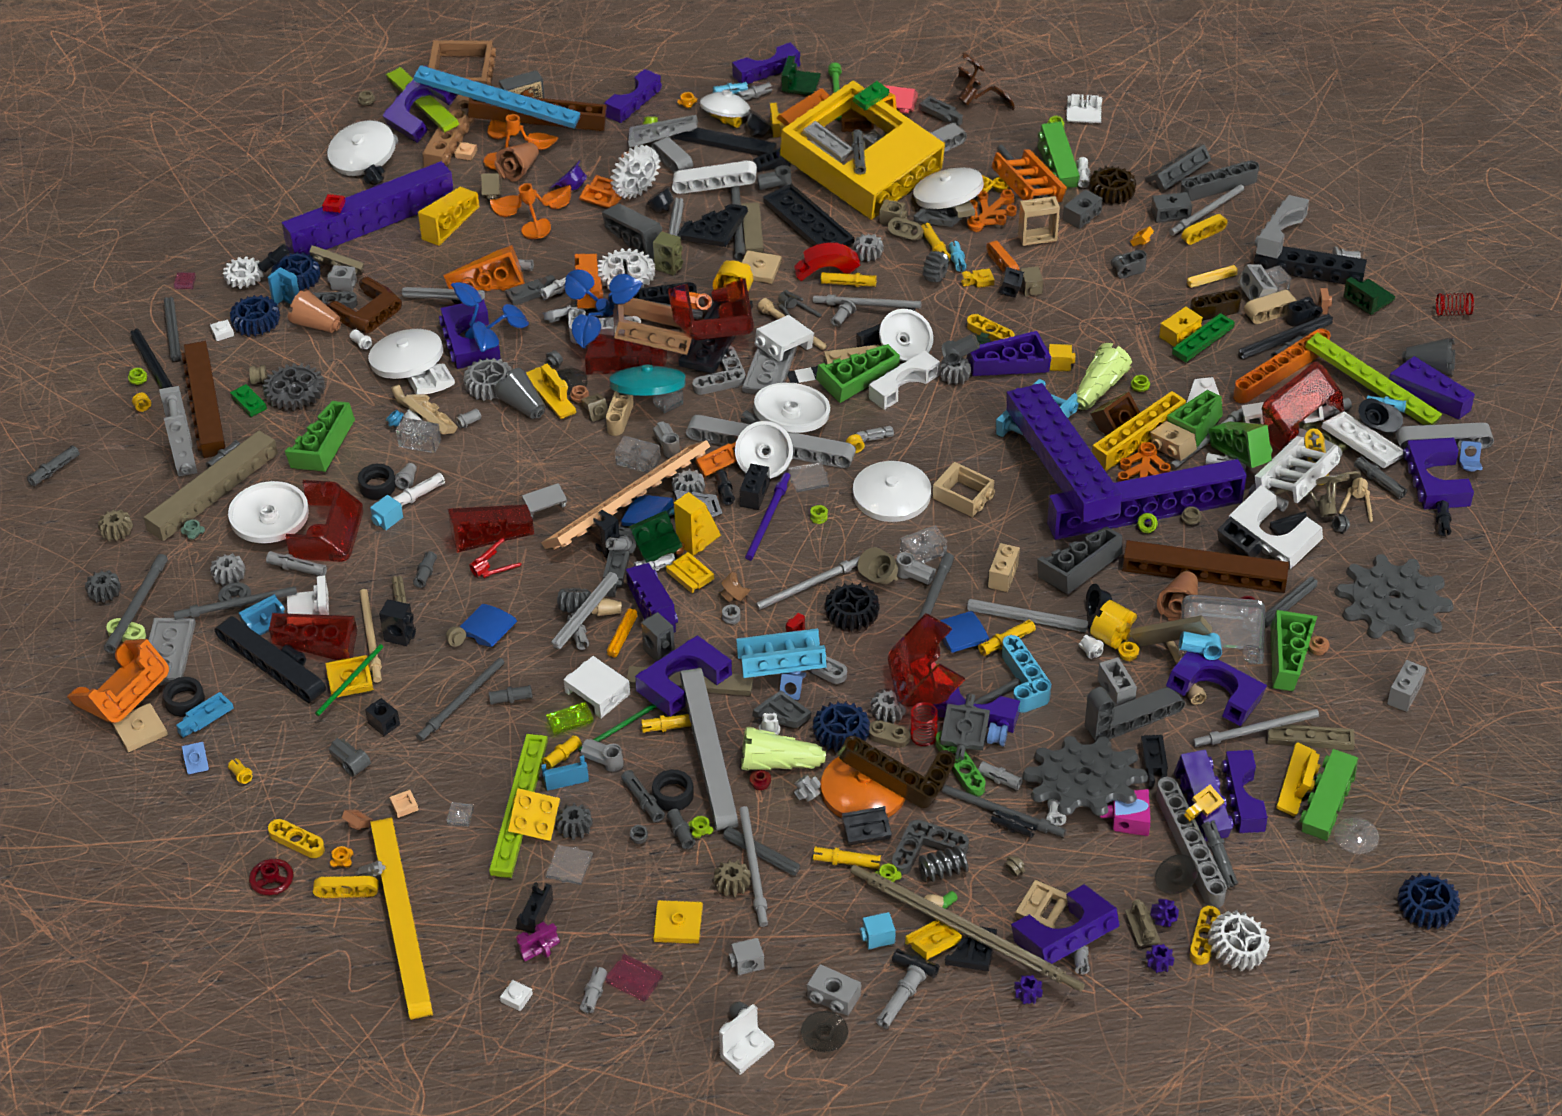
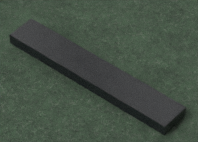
[674,127,777,156]

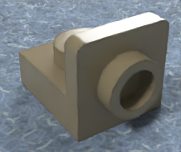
[581,393,608,421]

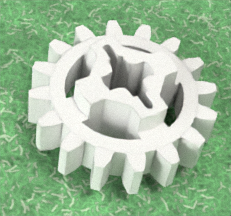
[223,257,263,289]

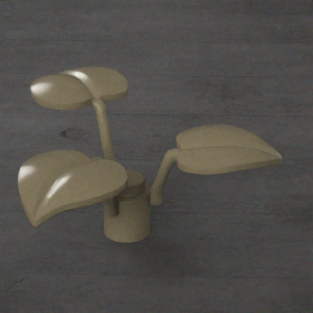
[1274,471,1361,517]

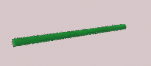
[315,644,384,716]
[578,704,656,753]

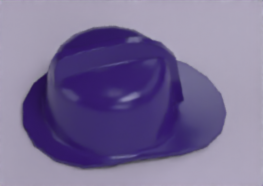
[549,160,587,191]

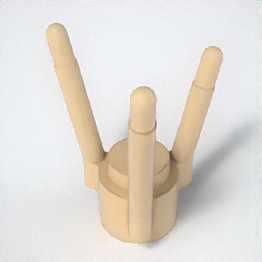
[1339,478,1373,522]

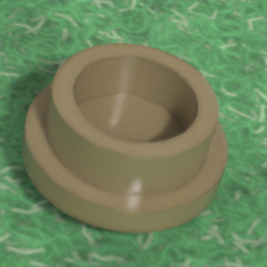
[358,90,375,106]
[1181,507,1202,525]
[446,627,466,647]
[1004,856,1025,877]

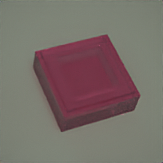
[174,272,196,289]

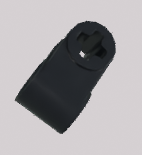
[1286,297,1323,326]

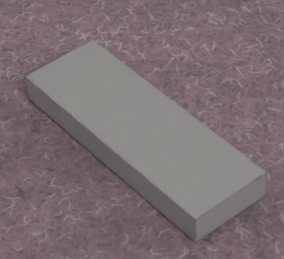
[803,121,854,162]

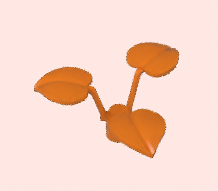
[484,114,558,170]
[490,183,571,239]

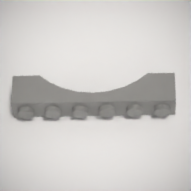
[1254,195,1309,259]

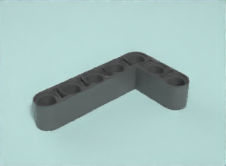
[1084,687,1185,742]

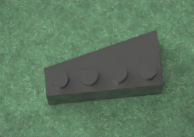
[602,203,662,261]
[1037,527,1123,594]

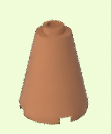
[494,142,539,182]
[288,289,341,333]
[1157,571,1198,621]

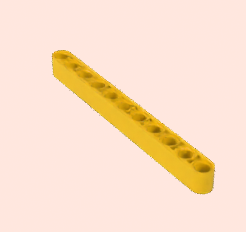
[370,817,433,1020]

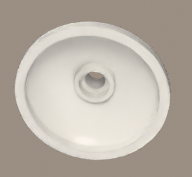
[700,90,750,117]
[879,309,933,362]
[735,421,793,479]

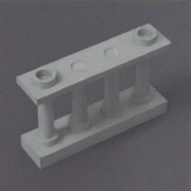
[159,386,197,477]

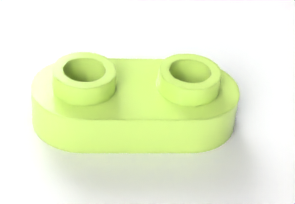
[106,618,146,642]

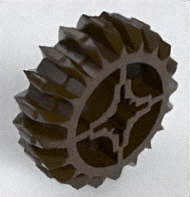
[1089,166,1136,205]

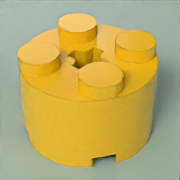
[712,260,753,299]
[1090,600,1137,649]

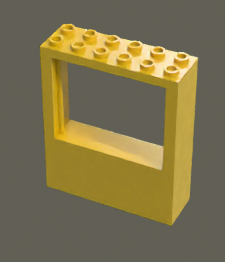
[780,80,945,220]

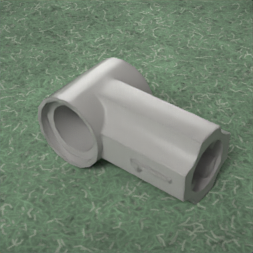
[653,421,681,458]
[896,552,936,585]
[581,739,624,772]

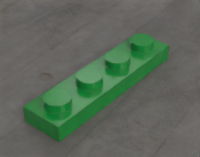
[1172,313,1235,362]

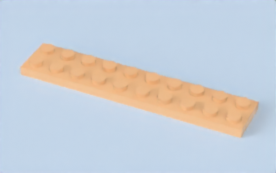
[541,440,710,550]

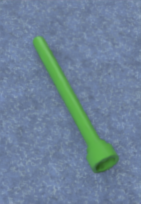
[828,63,842,121]

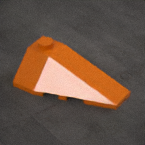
[444,245,525,291]

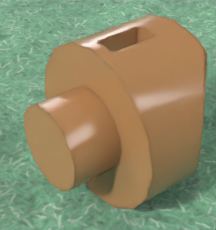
[721,571,752,602]

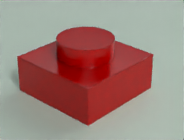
[322,194,346,213]
[785,612,805,632]

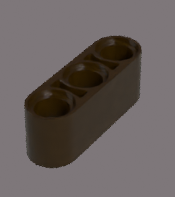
[1190,289,1242,321]

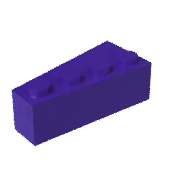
[966,331,1052,376]
[1389,356,1475,419]

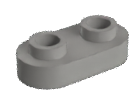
[543,304,577,323]
[810,656,847,684]

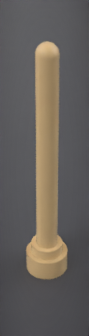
[757,298,826,350]
[1165,641,1207,705]

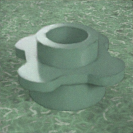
[181,520,205,539]

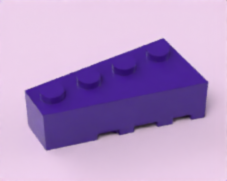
[626,563,678,633]
[1174,750,1233,842]

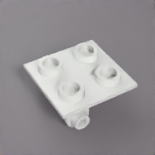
[1067,94,1102,123]

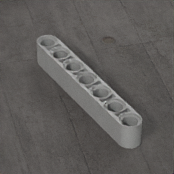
[1156,777,1227,908]

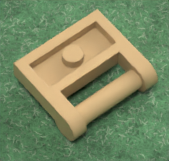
[1015,880,1068,928]

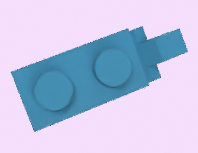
[176,692,234,738]

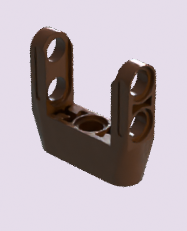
[327,276,402,333]

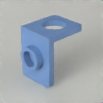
[1459,441,1483,471]
[780,671,807,700]
[182,742,209,774]

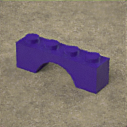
[732,42,800,84]
[604,69,662,123]
[931,682,1020,733]
[1221,750,1268,833]

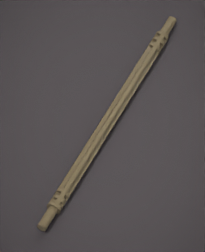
[850,865,1085,992]

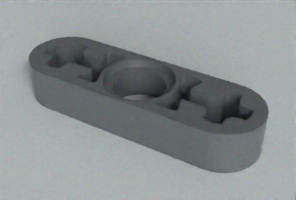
[313,292,358,309]

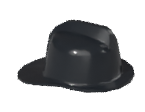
[746,109,773,136]
[646,186,674,212]
[1358,398,1403,432]
[1085,584,1112,629]

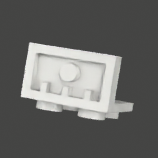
[287,576,329,626]
[719,1004,774,1075]

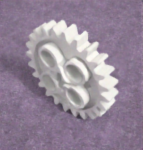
[610,145,660,199]
[598,248,655,290]

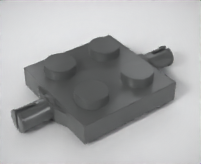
[940,694,990,760]

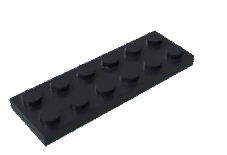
[763,183,855,246]
[679,294,753,374]

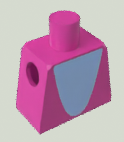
[1100,789,1151,836]

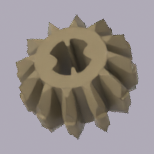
[98,509,133,542]
[713,859,751,898]

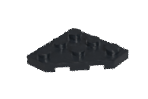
[677,204,748,247]

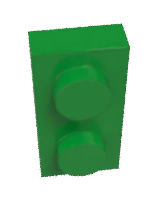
[853,81,890,110]
[230,384,267,417]

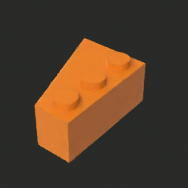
[575,254,603,308]

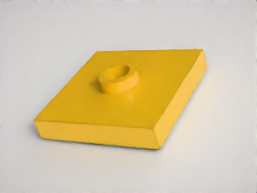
[325,655,374,697]
[654,900,703,944]

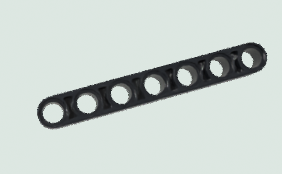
[214,616,326,703]

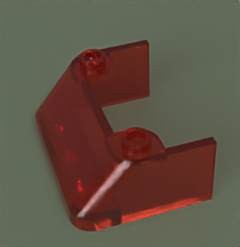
[668,278,754,340]
[1262,362,1344,451]
[285,480,364,562]
[888,613,965,707]

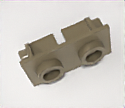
[1125,899,1161,947]

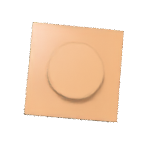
[455,142,477,161]
[390,790,418,818]

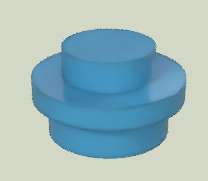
[386,410,404,427]

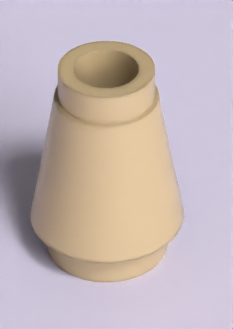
[591,598,622,617]

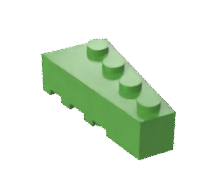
[1037,121,1080,188]
[816,344,900,403]
[285,401,355,472]
[1270,610,1317,691]
[1300,749,1358,841]

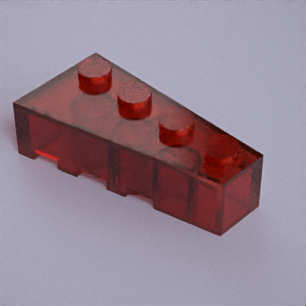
[585,334,667,375]
[448,504,534,553]
[269,613,358,660]

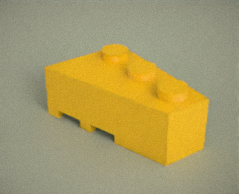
[674,492,721,556]

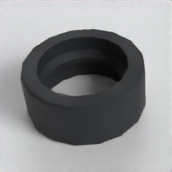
[357,463,396,500]
[163,676,205,717]
[652,769,694,811]

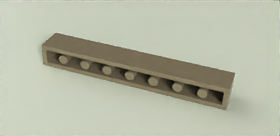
[144,430,278,541]

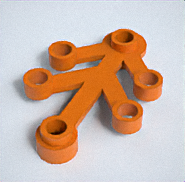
[967,189,1017,232]
[1117,442,1171,482]

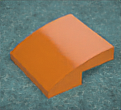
[579,175,622,208]

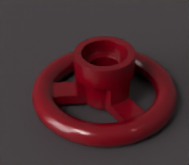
[249,858,294,896]

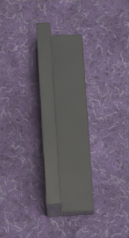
[1145,144,1212,191]

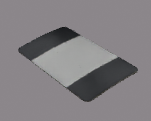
[787,366,818,383]

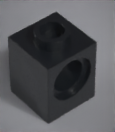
[998,267,1024,298]
[365,698,400,736]

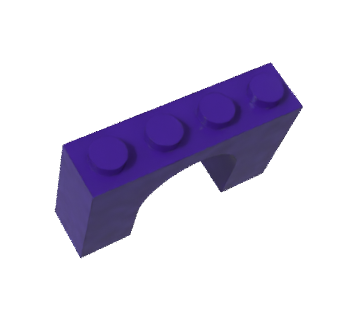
[382,66,458,143]
[438,299,501,369]
[1403,437,1474,510]
[635,635,732,717]
[1166,651,1267,726]
[1011,884,1120,964]

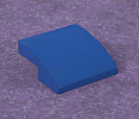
[621,495,674,526]
[460,604,517,647]
[934,611,989,653]

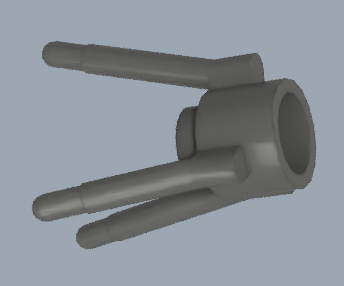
[778,290,822,317]

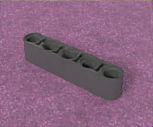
[1180,160,1259,201]

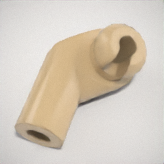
[391,384,409,408]

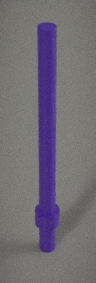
[745,472,791,561]

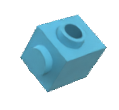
[370,495,403,530]
[860,912,895,949]

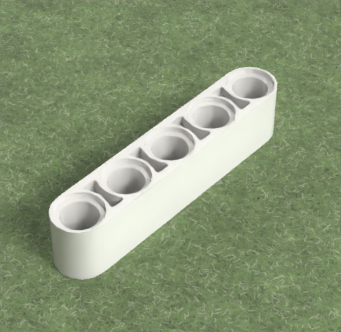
[672,161,757,194]

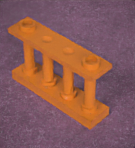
[991,149,1067,202]

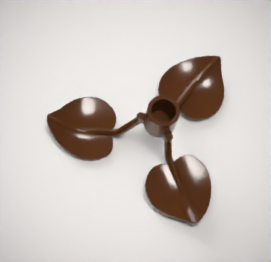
[958,52,1015,110]

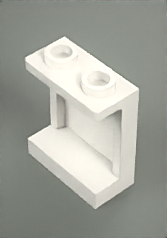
[755,315,814,361]
[564,656,630,718]

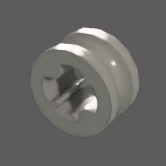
[722,604,741,625]

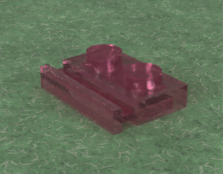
[606,954,663,1002]

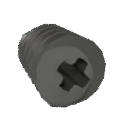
[918,846,968,883]

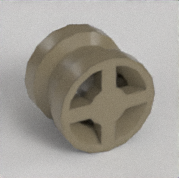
[249,365,267,384]

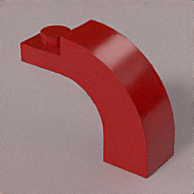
[794,243,861,281]

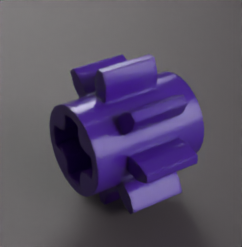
[1150,898,1179,927]
[1145,944,1175,973]
[1014,975,1043,1004]

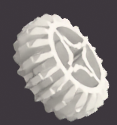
[1207,910,1270,971]

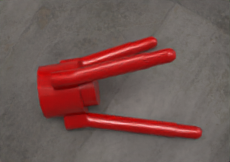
[469,538,522,579]

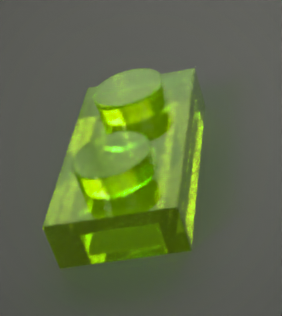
[546,702,594,735]

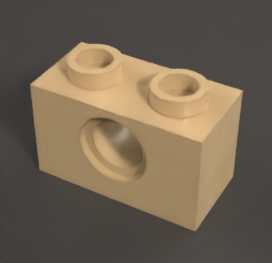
[1150,421,1197,461]
[988,543,1020,592]

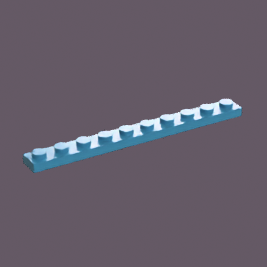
[414,65,580,129]

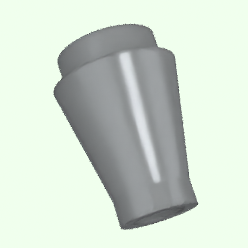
[395,463,417,489]

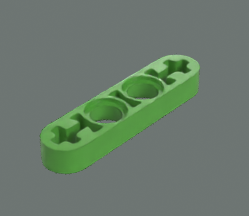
[935,730,986,797]

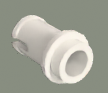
[350,330,372,349]

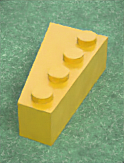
[418,186,479,246]

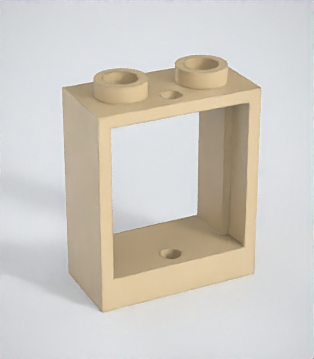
[1018,196,1060,246]
[933,462,995,517]

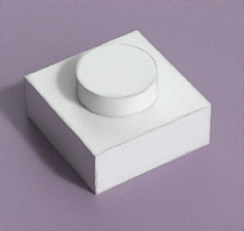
[210,320,234,341]
[500,980,533,1011]

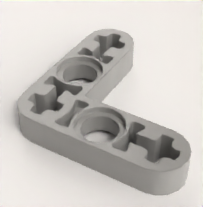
[692,346,746,395]

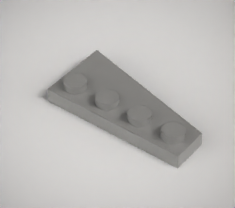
[628,115,698,148]

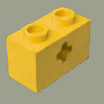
[1159,307,1202,347]

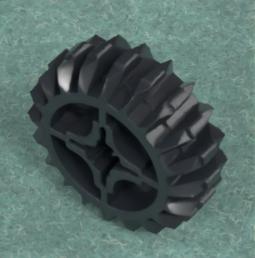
[824,582,880,632]

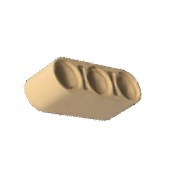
[1244,290,1297,324]
[606,391,634,436]

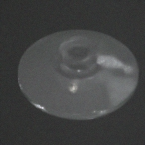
[1334,817,1379,854]

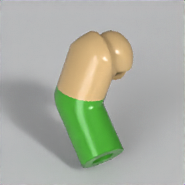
[924,891,958,909]

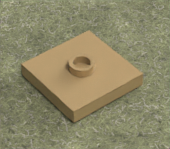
[742,250,782,284]
[112,703,168,752]

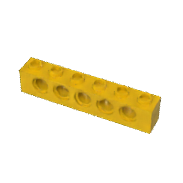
[1092,391,1186,471]

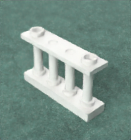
[1255,436,1340,503]

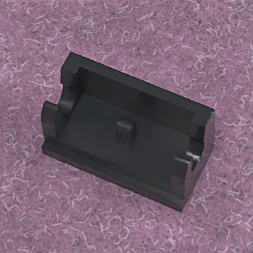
[593,509,620,558]
[516,882,554,933]

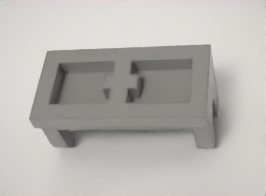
[522,483,567,519]

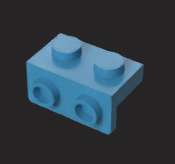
[268,267,299,305]

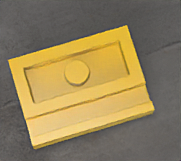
[666,552,714,593]
[905,920,962,960]

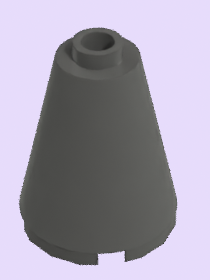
[1402,338,1455,375]
[494,368,545,419]

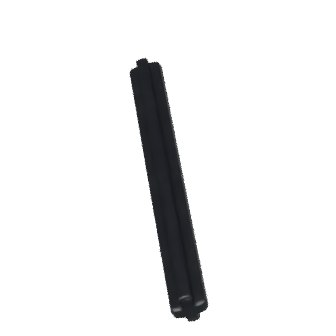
[1238,314,1333,359]
[130,328,173,389]

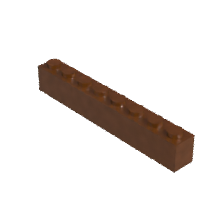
[468,97,607,131]
[181,341,226,458]
[1122,540,1289,593]

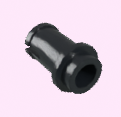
[281,645,306,666]

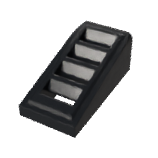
[753,148,791,172]

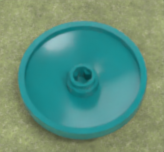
[610,365,686,396]

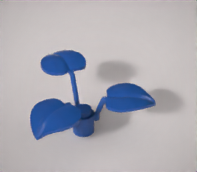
[565,270,643,349]
[450,282,529,352]

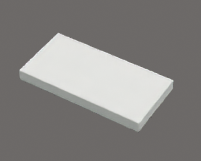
[1321,412,1404,468]

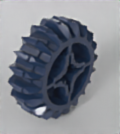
[271,252,321,291]
[230,295,280,337]
[813,701,870,752]
[1397,872,1460,930]

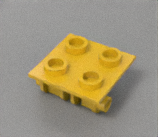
[508,788,560,841]

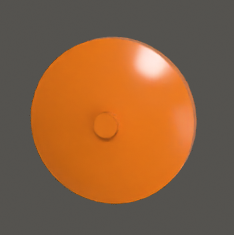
[821,756,908,818]

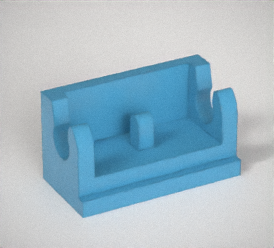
[239,594,288,636]
[541,755,589,791]

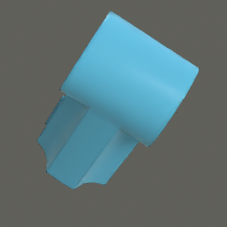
[1179,631,1222,660]

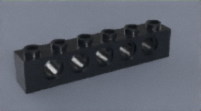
[1254,246,1367,284]

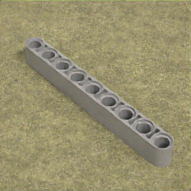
[686,415,856,468]
[680,668,738,831]

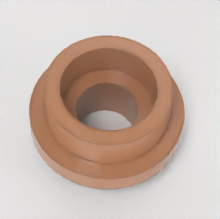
[570,385,589,403]
[1309,636,1329,655]

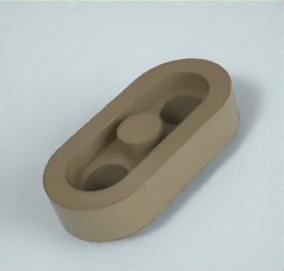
[888,217,923,241]
[868,720,910,748]

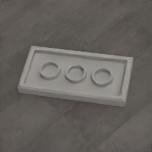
[742,346,797,394]
[148,618,196,685]

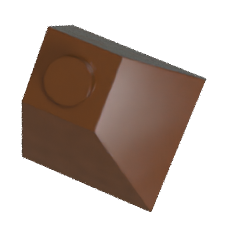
[1090,392,1140,435]

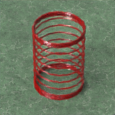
[1436,292,1474,316]
[911,702,937,747]

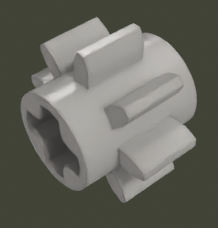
[794,774,821,802]

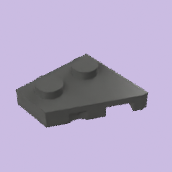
[914,207,962,227]
[752,690,812,728]

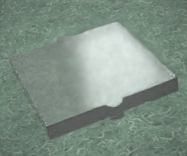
[789,462,829,493]
[546,845,593,885]

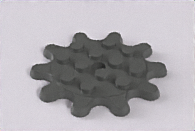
[1334,554,1454,643]
[1022,736,1148,816]

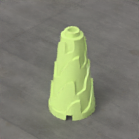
[1076,343,1132,410]
[741,727,826,771]

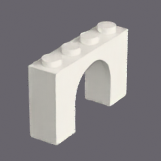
[1229,485,1323,570]

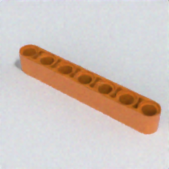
[1233,329,1331,404]

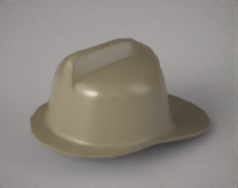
[857,547,898,585]

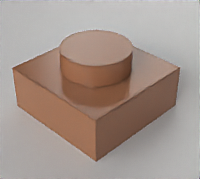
[1318,288,1332,314]
[341,810,373,830]

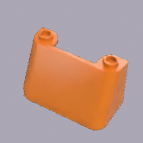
[67,639,169,723]

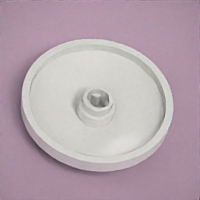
[327,121,396,176]
[913,168,984,209]
[368,329,443,379]
[753,383,830,433]
[853,461,931,522]
[228,481,309,543]

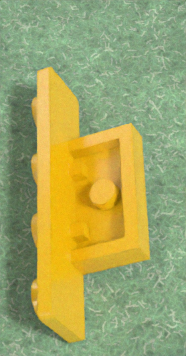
[526,364,576,419]
[1276,742,1320,817]

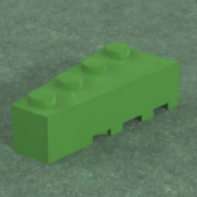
[1209,421,1272,468]

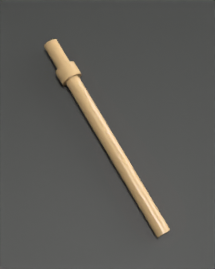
[360,589,382,683]

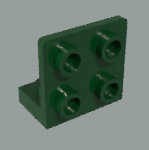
[781,56,821,96]
[1343,277,1395,315]
[629,510,683,563]

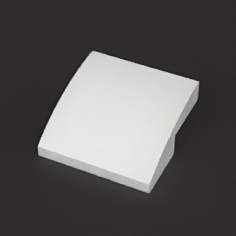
[407,364,455,395]

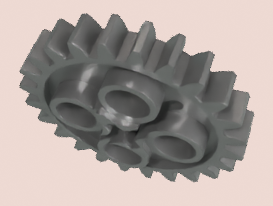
[263,363,325,411]

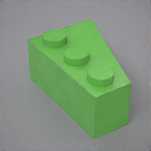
[1167,390,1223,448]

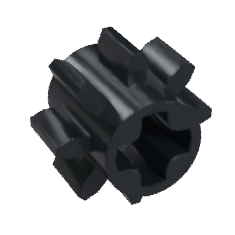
[363,164,385,186]

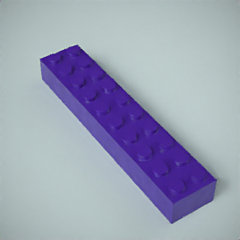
[281,161,454,255]
[1006,383,1121,522]
[1047,459,1247,540]

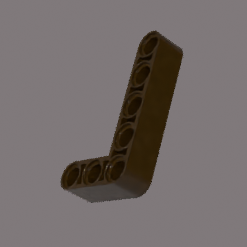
[838,736,956,808]

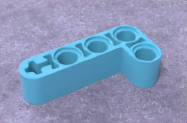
[1002,635,1051,713]

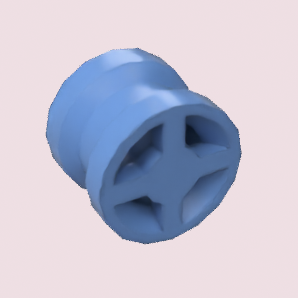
[987,723,1008,747]

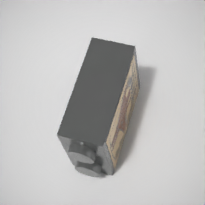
[499,70,545,98]

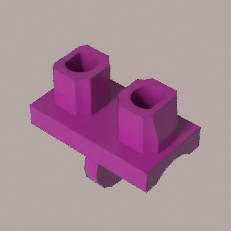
[516,922,560,961]

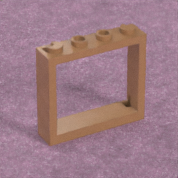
[428,41,496,86]
[613,298,692,355]

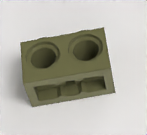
[653,231,683,276]

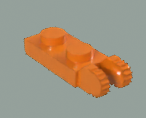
[695,442,737,478]

